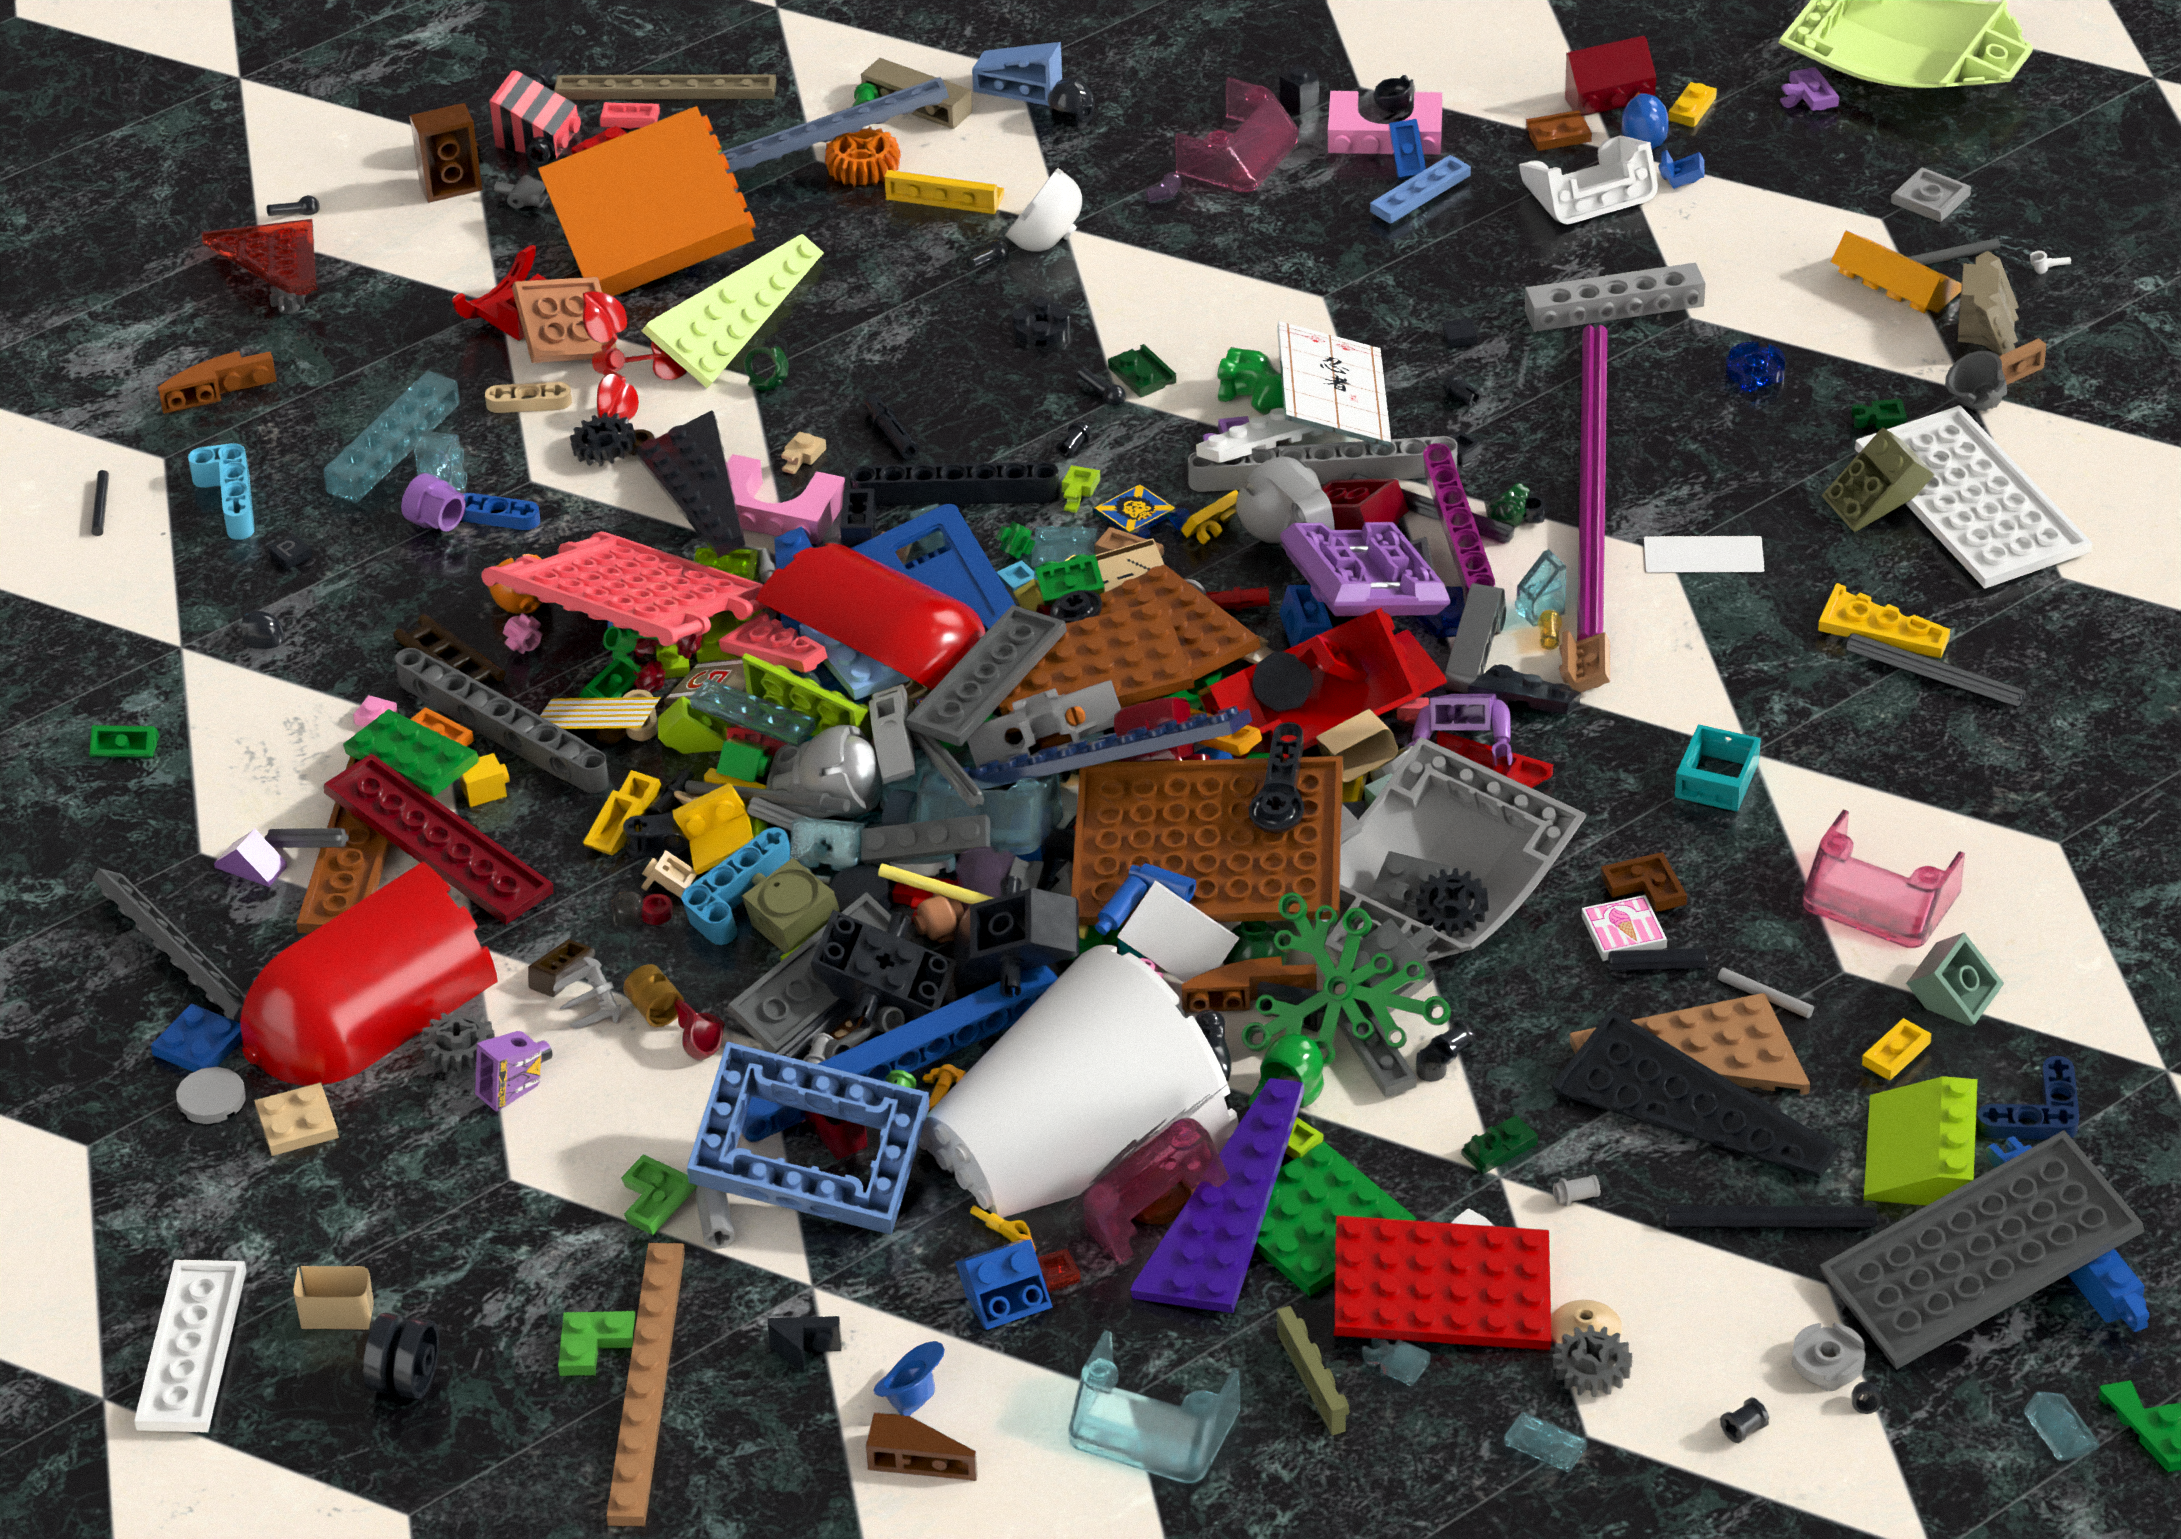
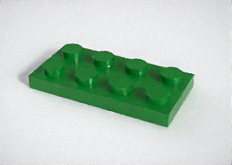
[343,709,479,797]

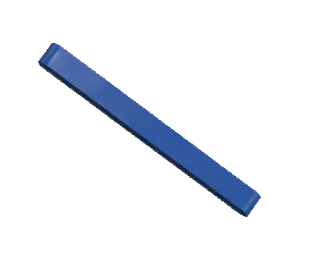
[741,965,1058,1142]

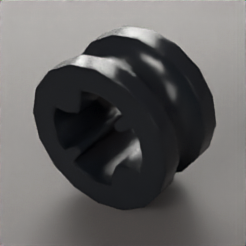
[526,136,554,165]

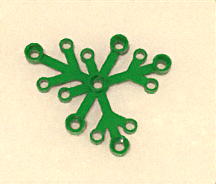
[1241,892,1451,1067]

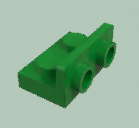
[1034,554,1105,606]

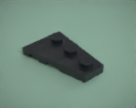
[1468,664,1581,715]

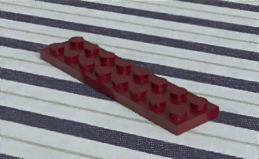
[324,753,553,925]

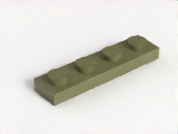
[1277,1306,1349,1435]

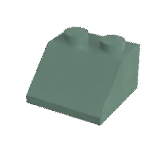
[1906,932,2004,1026]

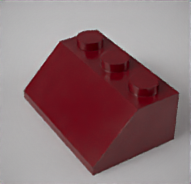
[1565,36,1656,116]

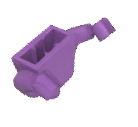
[1407,694,1513,766]

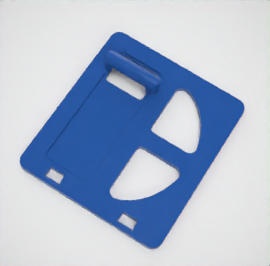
[849,504,1016,703]

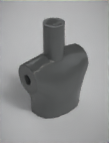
[494,175,549,209]

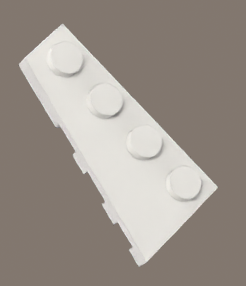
[1196,408,1323,463]

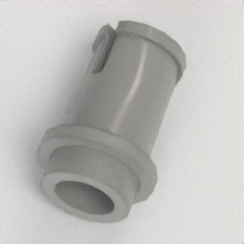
[803,1033,833,1064]
[1553,1175,1600,1206]

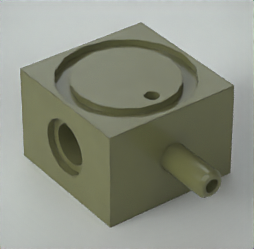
[742,858,840,953]

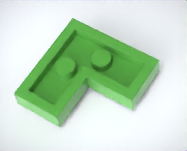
[621,1154,697,1235]
[558,1311,636,1376]

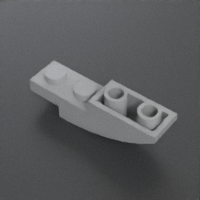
[869,684,915,784]

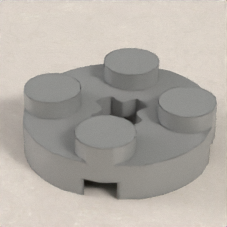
[1792,1323,1866,1391]

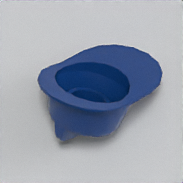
[873,1341,945,1416]

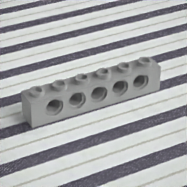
[1525,262,1705,332]

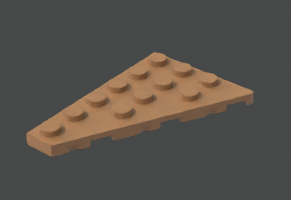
[1570,993,1810,1095]

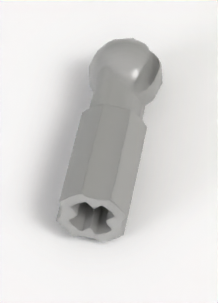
[695,1185,735,1250]

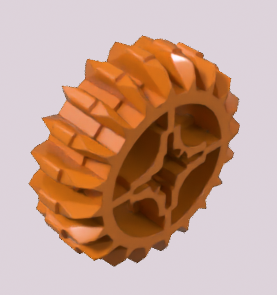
[824,126,901,187]

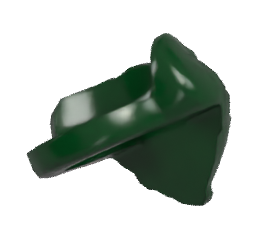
[744,346,789,391]
[1484,483,1530,528]

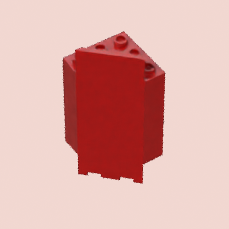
[1196,608,1447,759]

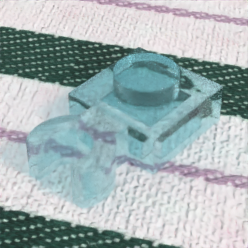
[1362,1338,1430,1386]

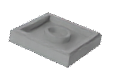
[1891,167,1971,223]

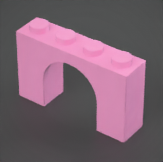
[1328,91,1442,155]
[727,454,845,545]

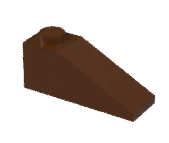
[866,1413,978,1481]

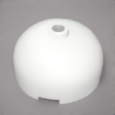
[1005,168,1082,252]

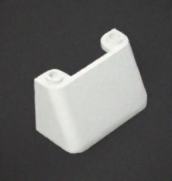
[1519,135,1658,224]

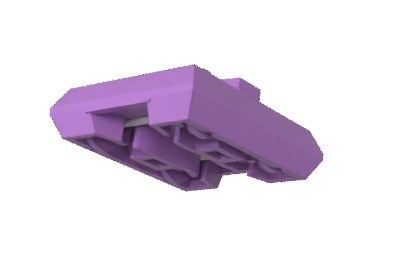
[1280,522,1450,616]

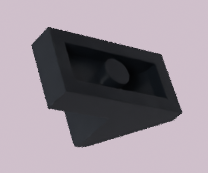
[767,1316,842,1372]

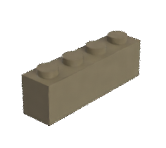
[861,58,972,129]

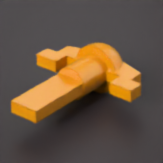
[923,1064,966,1110]

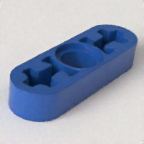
[461,493,540,530]

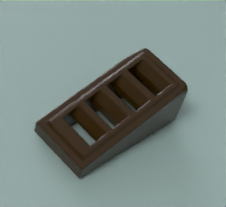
[528,939,595,997]

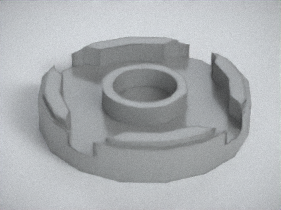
[890,854,956,877]
[176,1067,246,1124]

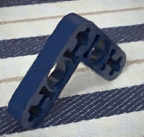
[1976,1056,2079,1140]

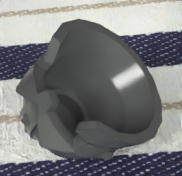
[1945,351,2007,411]

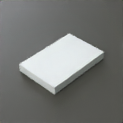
[1117,881,1239,983]

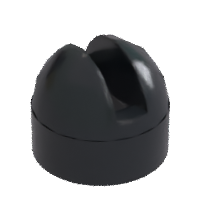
[1851,1381,1882,1414]

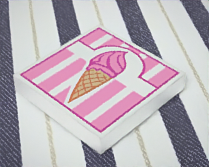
[1582,895,1667,961]

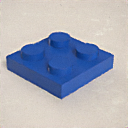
[151,1003,243,1072]

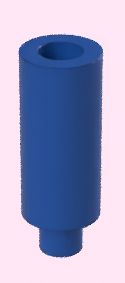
[1128,863,1196,902]
[1095,876,1148,935]

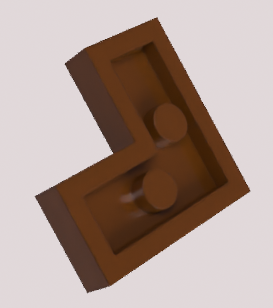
[1600,852,1687,912]

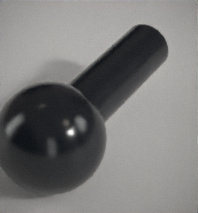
[266,195,320,216]
[967,240,1009,269]
[1077,367,1126,406]

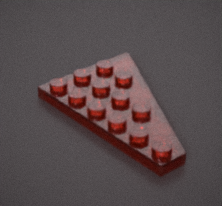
[201,219,317,295]

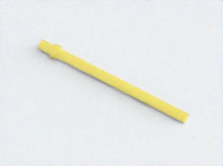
[878,863,1089,939]

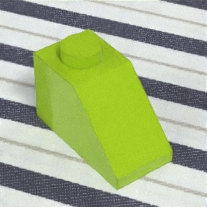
[657,695,731,754]

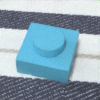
[996,560,1035,592]

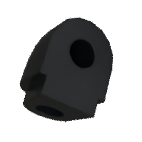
[241,610,285,649]

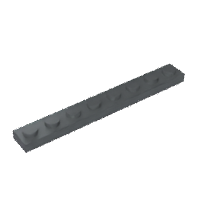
[92,868,246,1023]

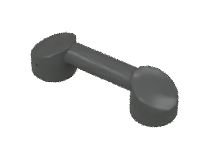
[825,1005,905,1059]

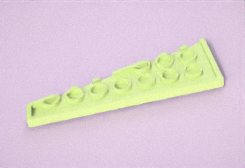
[642,234,824,388]

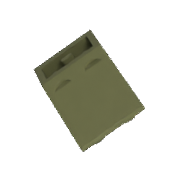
[1821,427,1935,532]

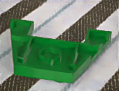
[2098,1380,2181,1472]

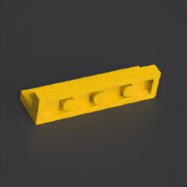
[885,170,1004,214]

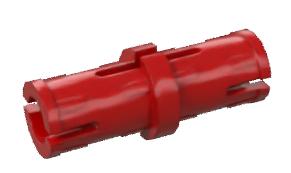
[1206,586,1270,612]

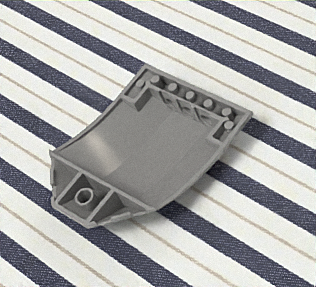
[1322,737,1586,962]

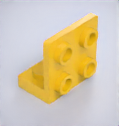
[673,783,753,875]

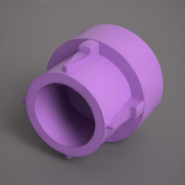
[401,473,465,531]

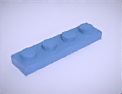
[1370,155,1471,224]

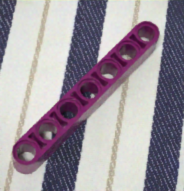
[1423,443,1496,599]

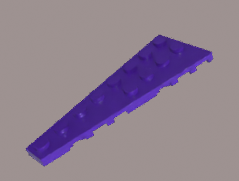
[1130,1078,1305,1313]

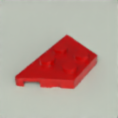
[1437,731,1553,788]

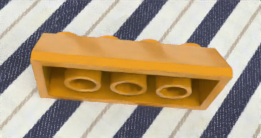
[1831,230,1962,314]

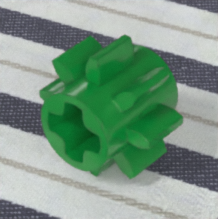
[995,521,1036,559]

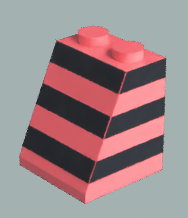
[489,70,581,159]

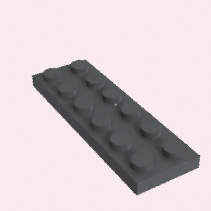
[905,605,1067,747]
[726,892,914,1053]

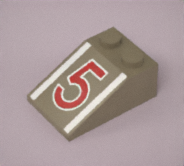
[664,658,763,728]

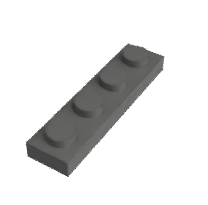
[861,814,990,864]
[1337,999,1417,1098]

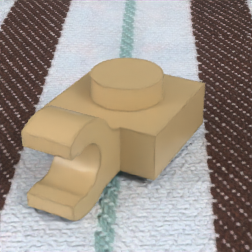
[782,432,826,474]

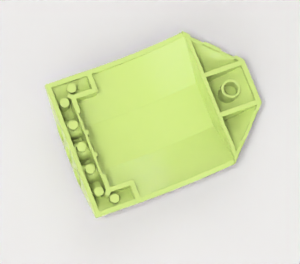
[1779,0,2033,88]

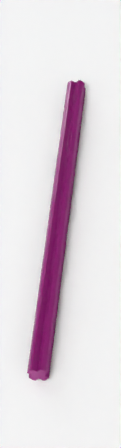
[1577,325,1607,641]

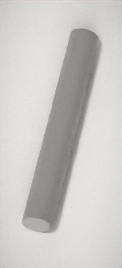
[1718,968,1814,1018]

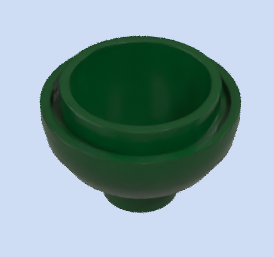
[1223,921,1288,966]

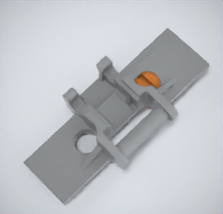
[967,679,1121,767]

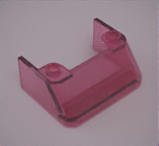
[1175,77,1299,192]
[1803,809,1965,948]

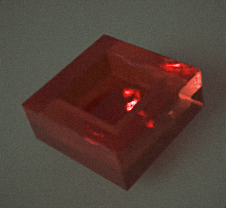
[1037,1248,1081,1292]

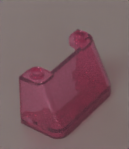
[1083,1118,1230,1264]

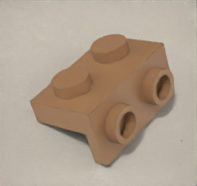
[1559,630,1610,692]

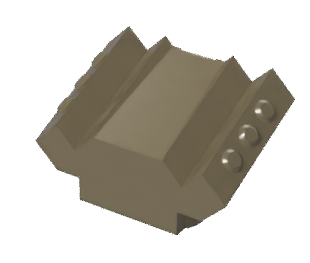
[1958,251,2019,356]

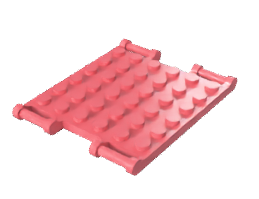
[481,531,768,646]

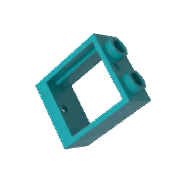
[1675,724,1761,812]

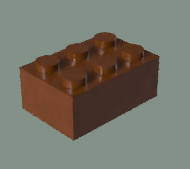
[410,103,482,203]

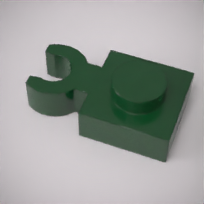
[1851,399,1907,429]

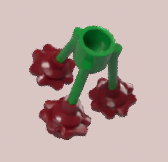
[603,625,702,694]

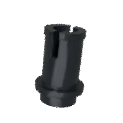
[1443,374,1482,408]
[1056,422,1090,458]

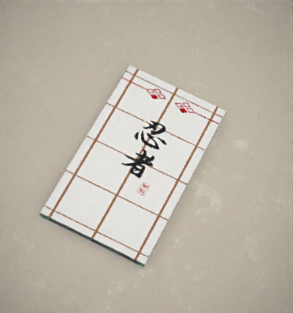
[1277,321,1391,447]

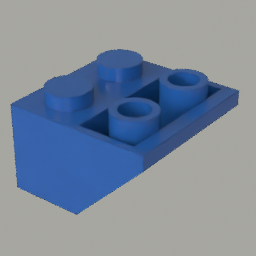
[955,1239,1053,1330]

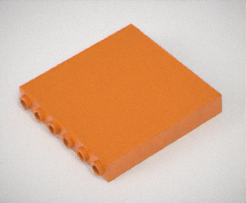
[538,106,756,297]

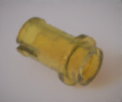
[1537,610,1562,650]

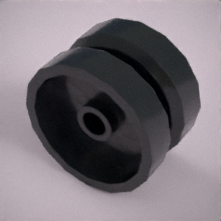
[363,1312,439,1399]

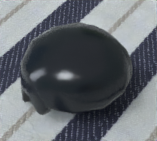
[1373,75,1415,113]

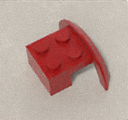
[452,245,547,341]

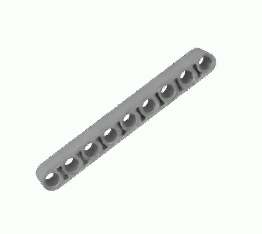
[1188,436,1457,492]

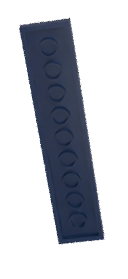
[929,706,1252,801]

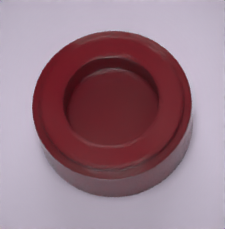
[639,894,673,925]

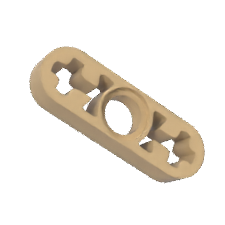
[485,382,572,413]

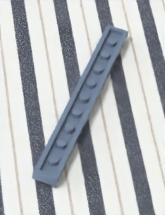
[718,77,949,174]

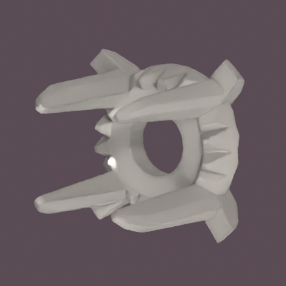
[553,957,621,1028]

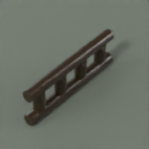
[393,614,506,682]

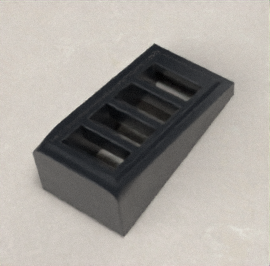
[1257,982,1328,1032]

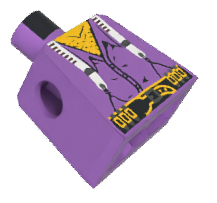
[475,1031,553,1112]

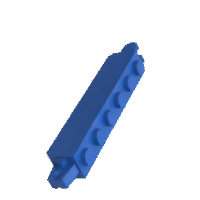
[1986,1136,2149,1332]

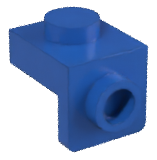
[1658,150,1704,189]

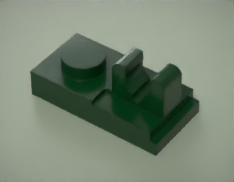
[1461,1115,1538,1175]

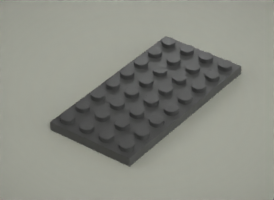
[1820,1130,2144,1370]

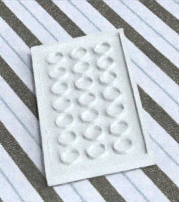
[1855,405,2092,589]

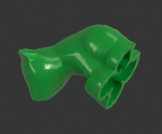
[1217,347,1286,415]

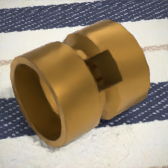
[623,964,684,1027]

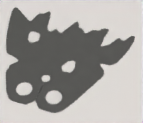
[1063,1084,1228,1213]

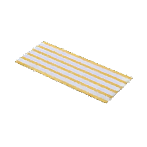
[540,697,661,729]

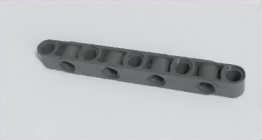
[395,648,609,793]

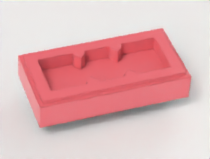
[600,103,660,129]

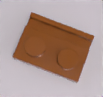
[1526,110,1592,151]

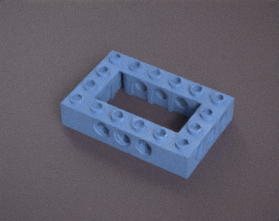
[687,1042,929,1235]

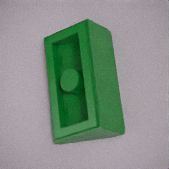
[579,654,637,698]
[89,725,159,758]

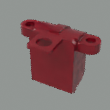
[1114,697,1210,762]

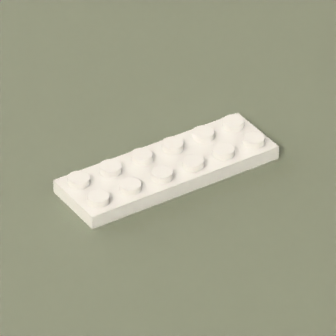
[134,1260,246,1432]

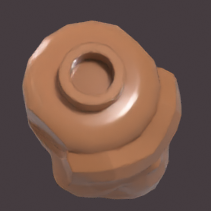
[914,893,967,943]

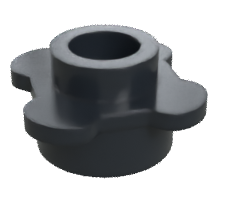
[1522,495,1549,524]

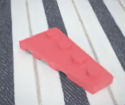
[718,611,828,673]

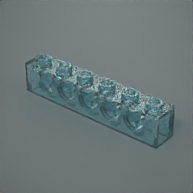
[323,370,460,503]

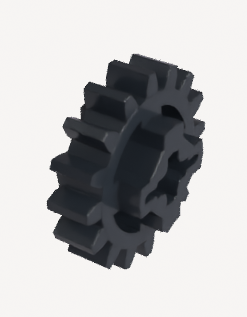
[570,413,636,466]
[1416,868,1489,937]

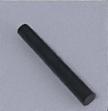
[91,470,109,536]

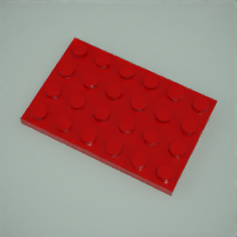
[1334,1216,1552,1350]

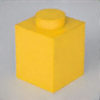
[459,753,510,807]

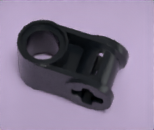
[623,812,687,859]

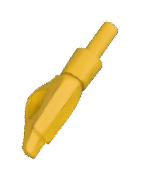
[970,1205,1036,1252]

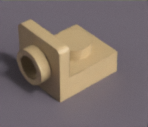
[641,851,697,898]

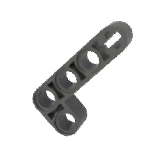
[1444,583,1507,694]

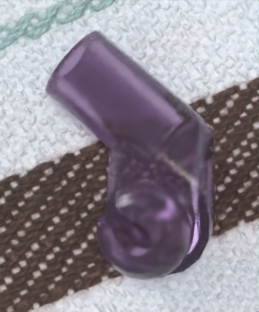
[1146,172,1181,202]

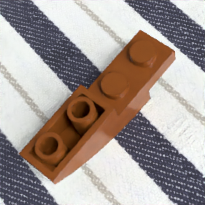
[158,351,277,414]
[1182,956,1317,1013]

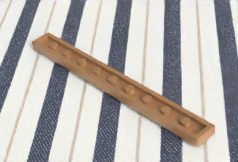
[607,1243,685,1526]

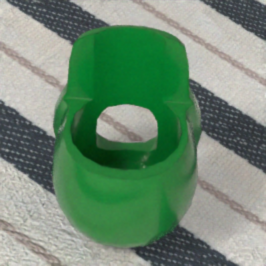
[1248,1033,1324,1108]

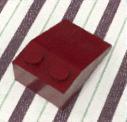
[1321,479,1409,530]

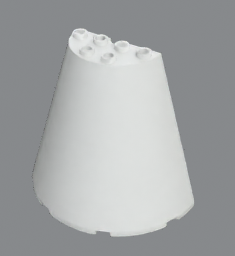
[918,945,1239,1218]

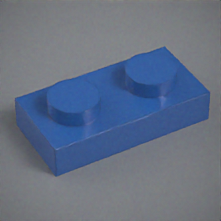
[1388,119,1426,180]

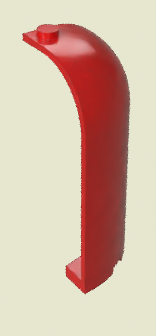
[755,543,985,690]
[240,861,498,1086]

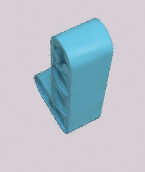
[188,443,254,540]

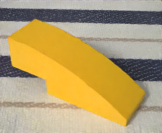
[583,770,662,855]

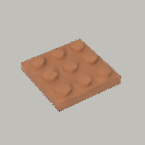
[512,277,617,363]

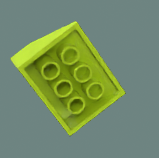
[742,653,873,742]
[1864,1076,1977,1206]

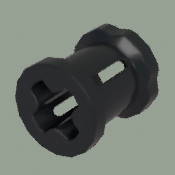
[1720,1397,1769,1444]

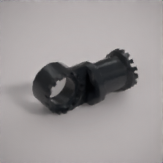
[1416,1019,1476,1082]

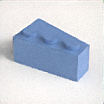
[972,42,1062,106]

